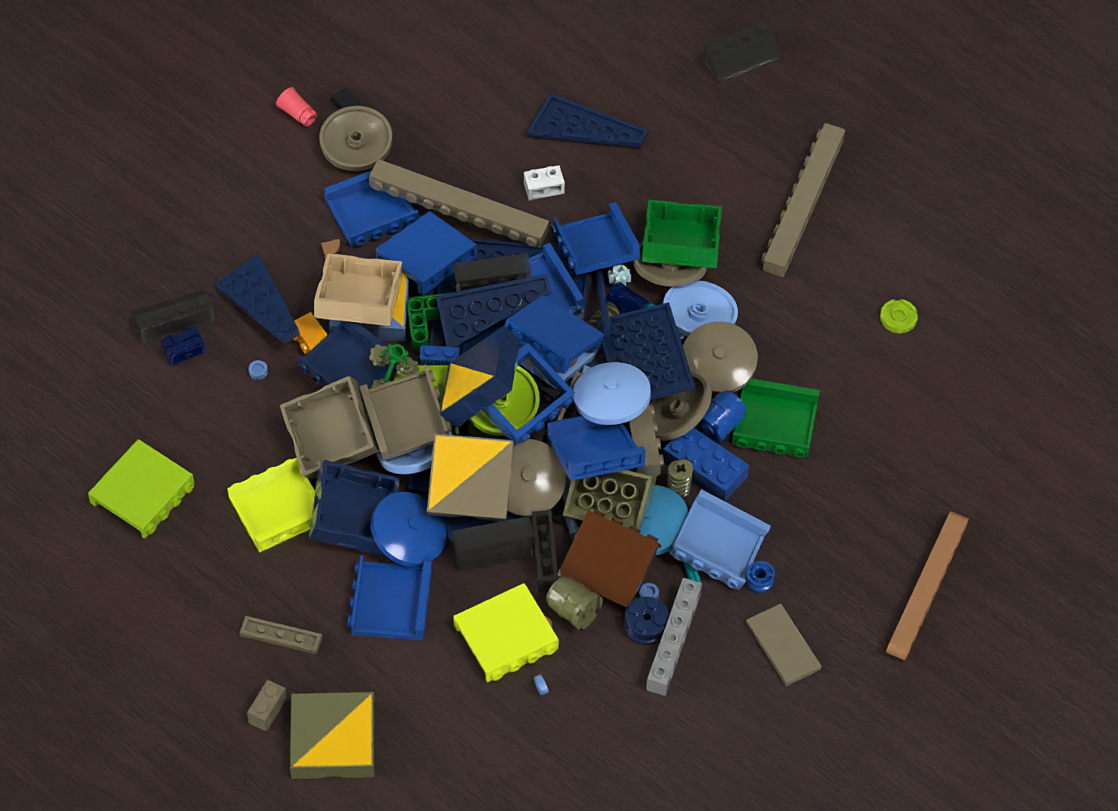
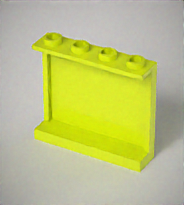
[227,458,315,552]
[453,583,559,682]

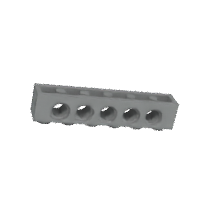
[646,578,702,696]

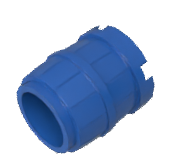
[695,390,746,443]

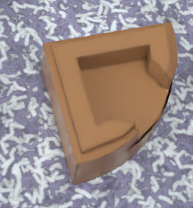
[321,239,340,259]

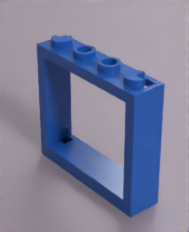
[482,343,575,446]

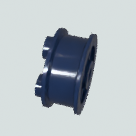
[624,597,669,644]

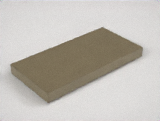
[746,604,822,686]

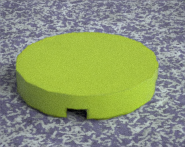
[880,299,918,334]

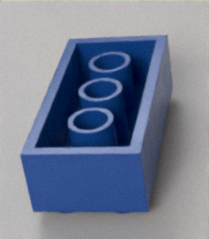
[663,428,749,501]

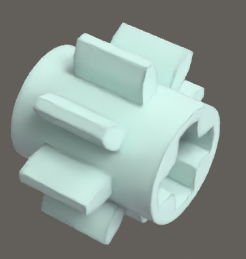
[608,265,631,288]

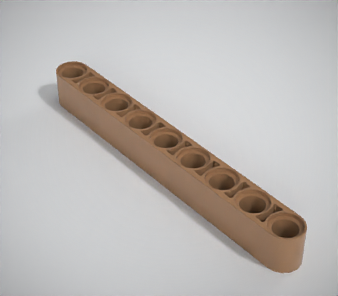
[886,511,969,661]

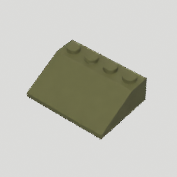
[563,470,656,530]

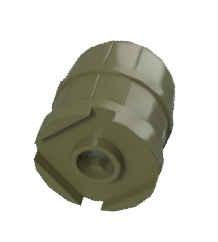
[546,576,603,630]

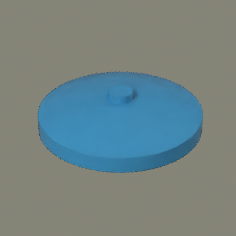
[640,485,688,555]

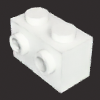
[524,166,565,200]

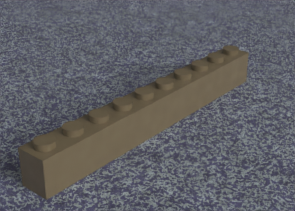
[761,123,845,278]
[369,159,549,248]

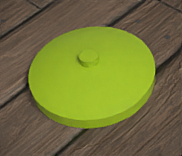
[468,366,540,436]

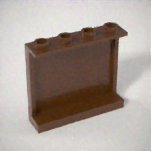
[557,510,662,608]

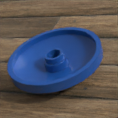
[371,492,447,567]

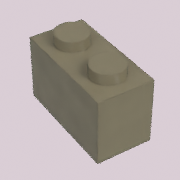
[247,680,287,732]

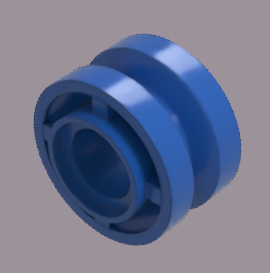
[746,561,775,593]

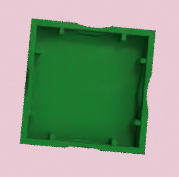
[642,200,722,268]

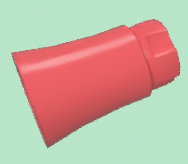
[276,87,317,127]

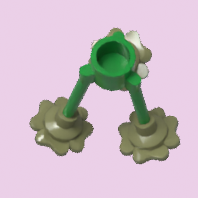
[369,344,419,388]

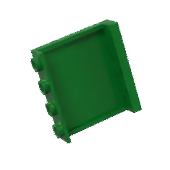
[732,379,820,458]

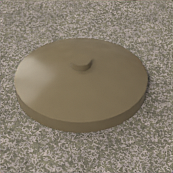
[319,106,393,171]
[633,241,707,287]
[683,322,758,395]
[649,373,712,441]
[508,439,566,517]

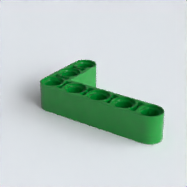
[407,293,449,353]

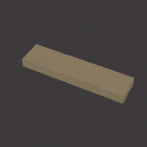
[239,616,323,655]

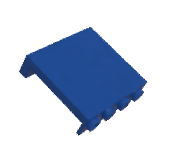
[324,163,419,248]
[551,202,640,275]
[376,211,477,296]
[488,243,584,313]
[504,296,605,374]
[546,416,646,481]
[348,555,432,641]

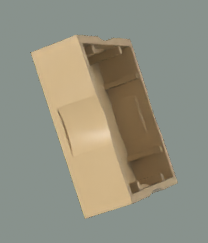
[314,253,402,326]

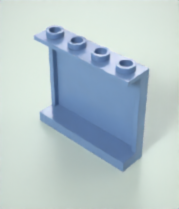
[669,489,771,590]

